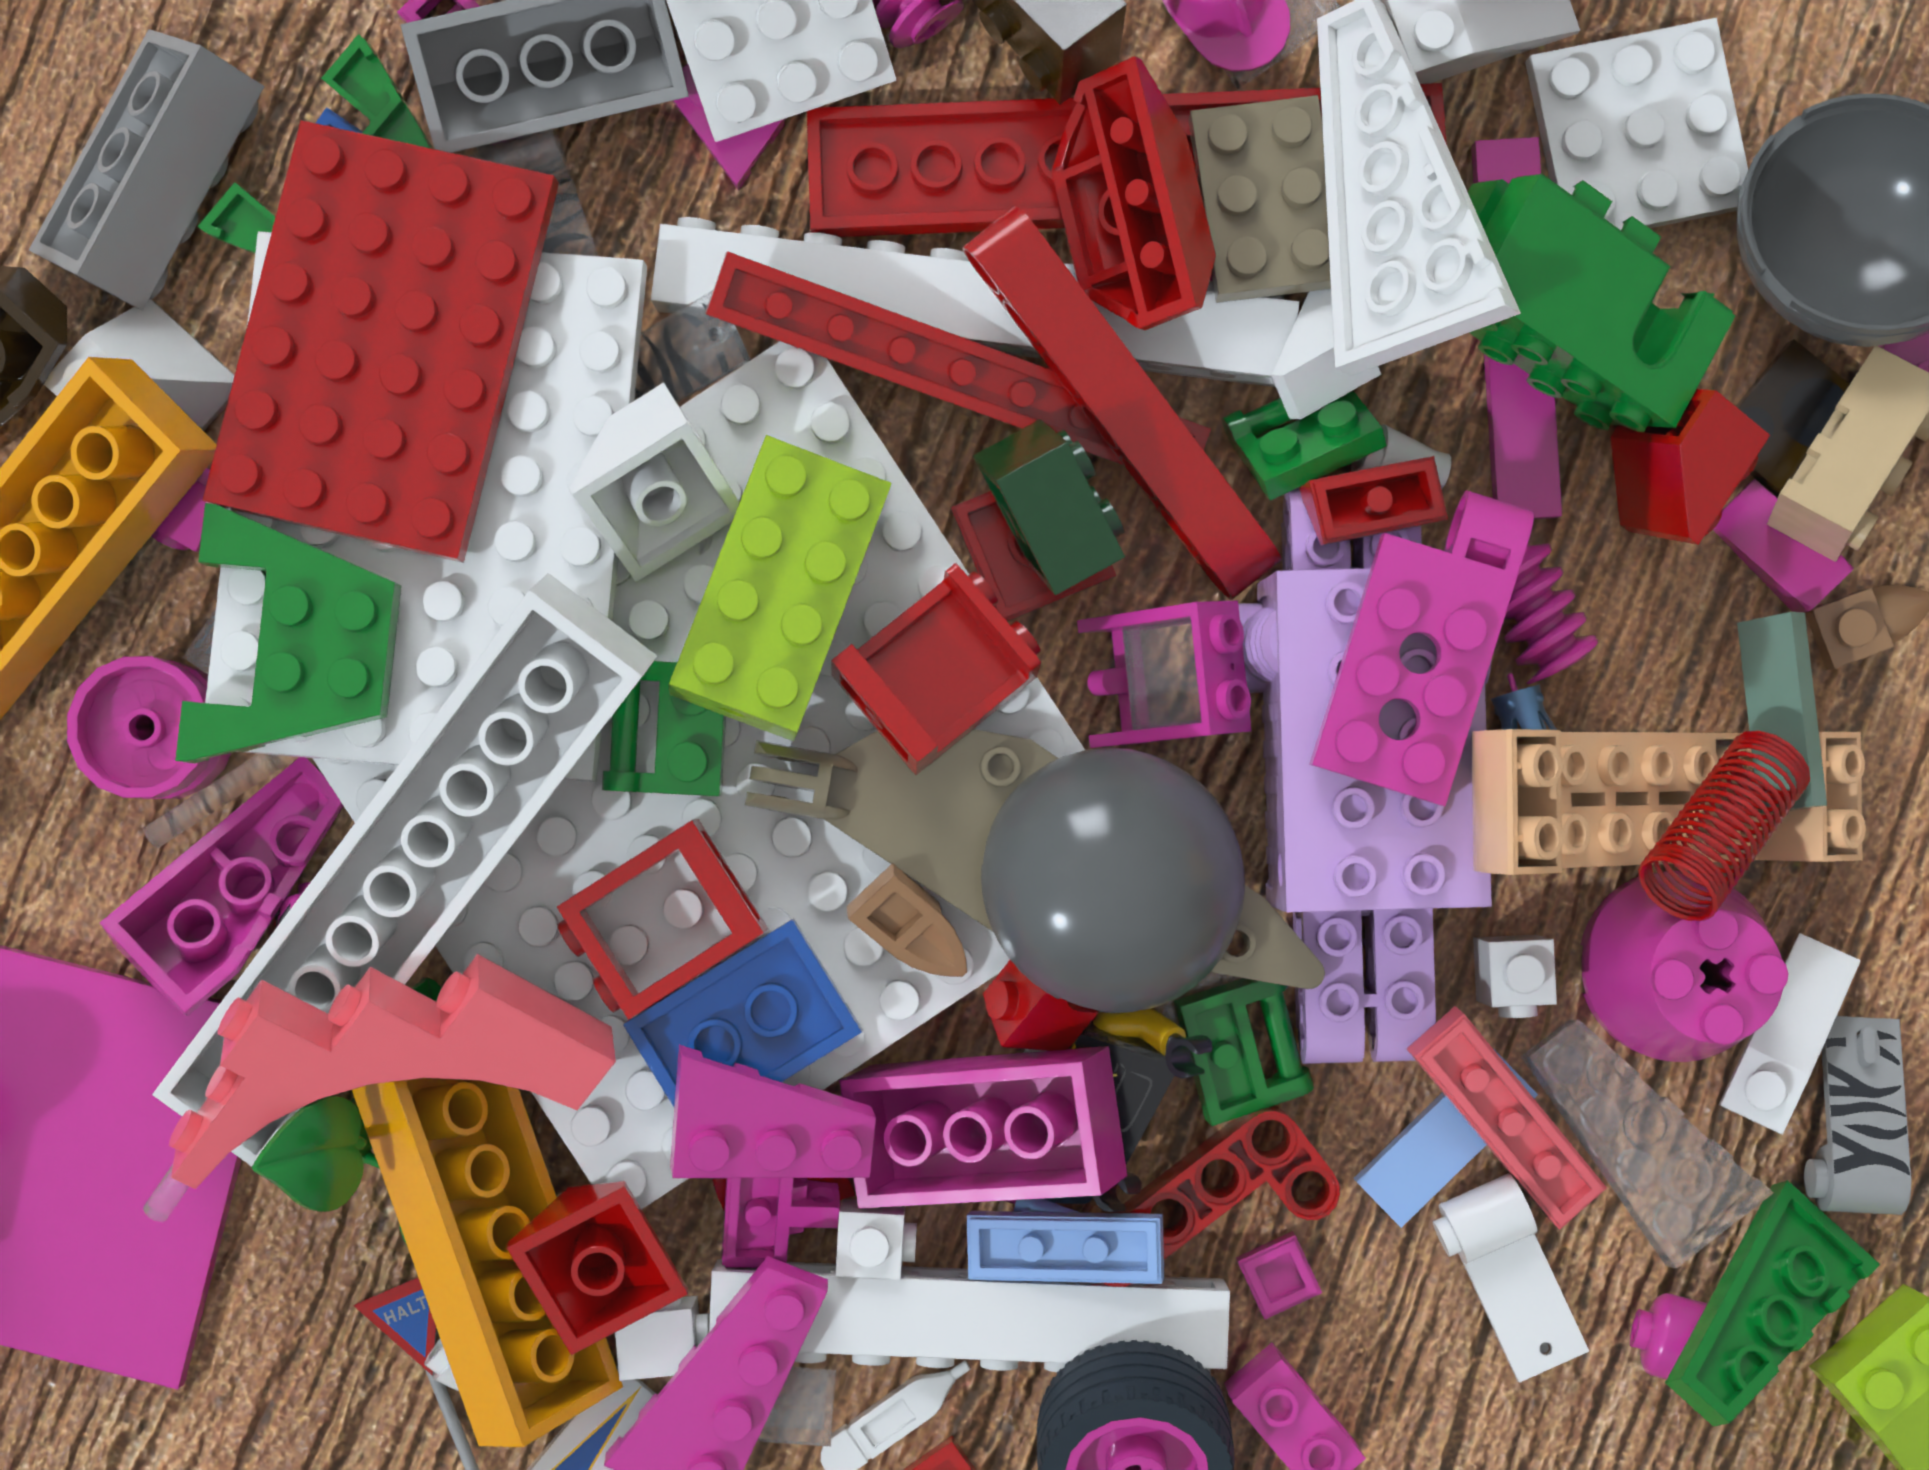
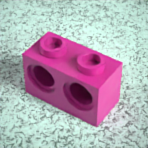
[1224,1342,1366,1470]

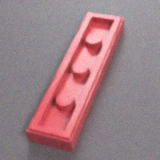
[1407,1006,1607,1230]

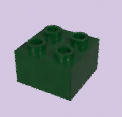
[973,419,1125,595]

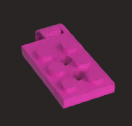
[1309,490,1534,806]

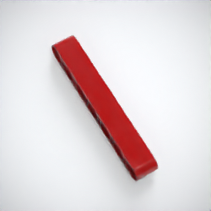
[963,206,1282,600]

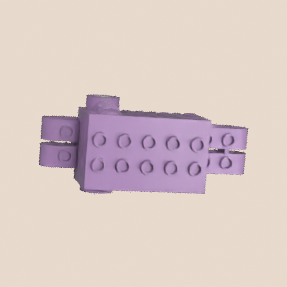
[1238,488,1492,1064]

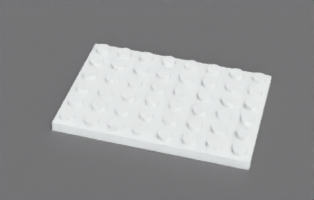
[205,231,647,782]

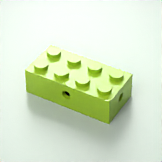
[669,435,892,742]

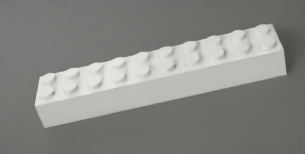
[152,573,658,1166]

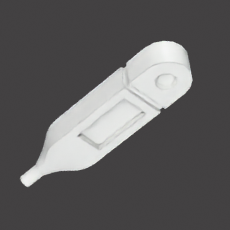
[821,1360,971,1470]

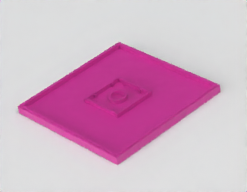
[0,945,242,1390]

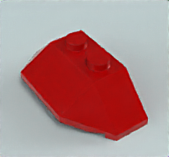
[1052,56,1216,331]

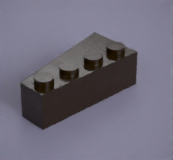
[972,0,1127,105]

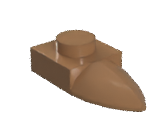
[1805,585,1929,670]
[847,863,967,977]

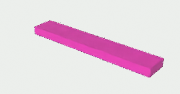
[1471,137,1562,520]

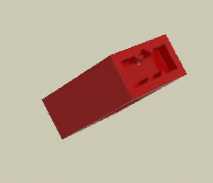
[557,819,769,1020]

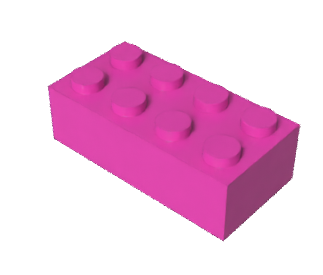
[839,1046,1127,1209]

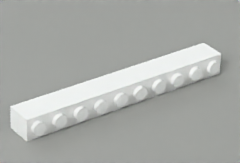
[651,217,1299,387]

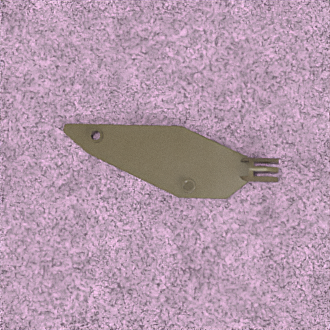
[744,729,1325,989]

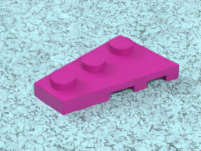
[670,1045,876,1178]

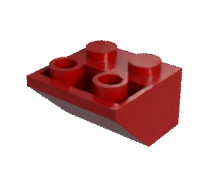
[1610,389,1770,545]

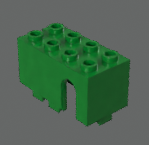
[1468,174,1736,432]

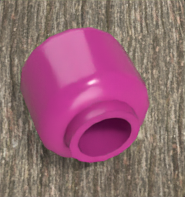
[1630,1293,1708,1380]

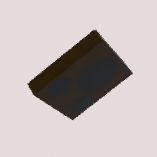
[1736,339,1850,497]

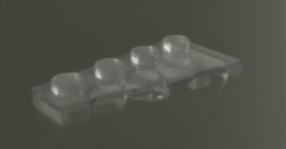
[1521,1019,1774,1269]

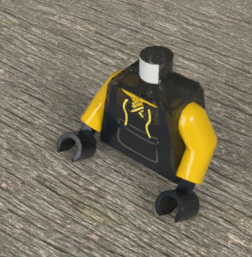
[1023,1008,1213,1212]

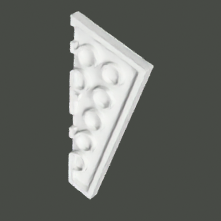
[1317,0,1521,376]

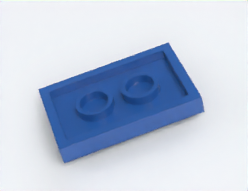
[623,918,863,1107]

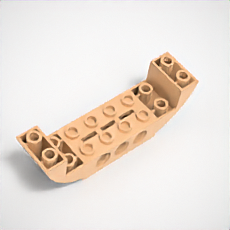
[1472,729,1866,875]

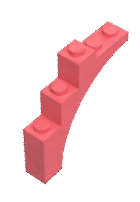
[169,954,616,1189]

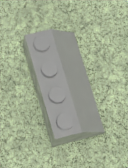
[400,0,689,153]
[29,29,265,311]

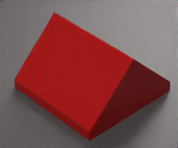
[507,1181,688,1355]

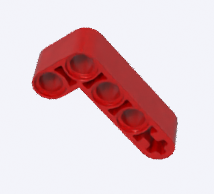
[1103,1105,1340,1287]

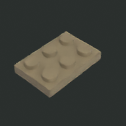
[1188,95,1331,303]

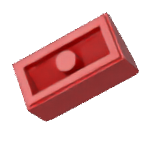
[1299,456,1448,546]

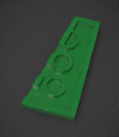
[1665,1180,1880,1427]

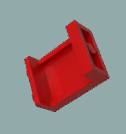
[831,563,1041,775]

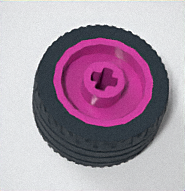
[1037,1340,1235,1470]

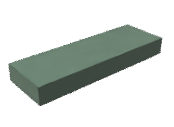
[1737,612,1827,813]

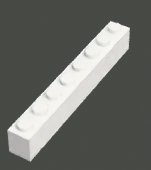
[709,1259,1230,1374]

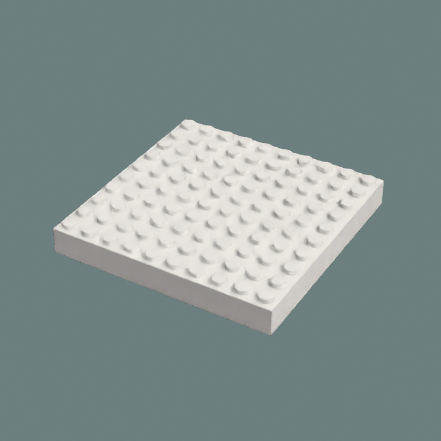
[313,341,1085,1209]

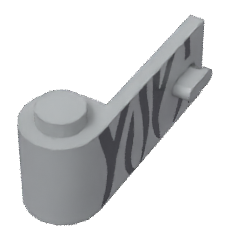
[1804,1016,1911,1215]

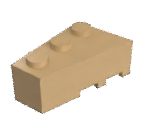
[1766,346,1929,562]

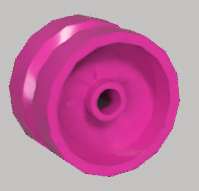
[67,656,231,799]

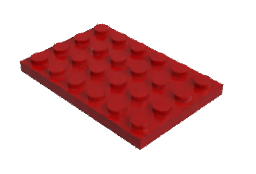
[202,120,559,563]

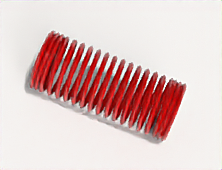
[1638,731,1810,921]

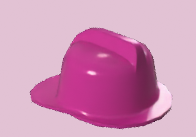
[1162,0,1290,72]

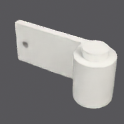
[1433,1173,1589,1383]

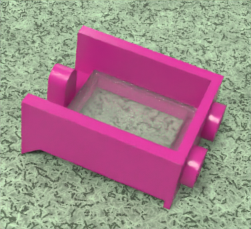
[1077,600,1252,748]

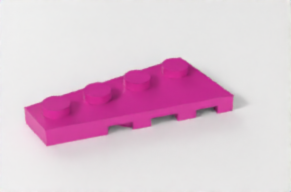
[604,1256,828,1470]

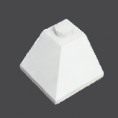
[44,299,235,431]
[569,383,740,582]

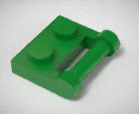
[1221,390,1387,501]
[602,661,726,797]
[1174,978,1314,1126]

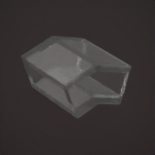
[757,1367,837,1447]

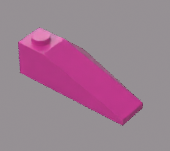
[100,757,343,1016]

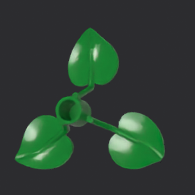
[252,977,441,1245]

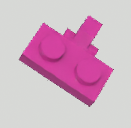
[721,1178,840,1268]

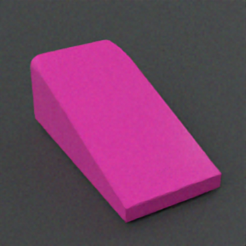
[1713,479,1854,612]

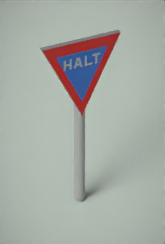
[353,1277,479,1470]

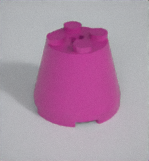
[1580,871,1789,1062]

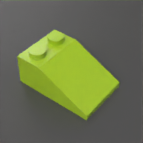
[1809,1284,1929,1470]

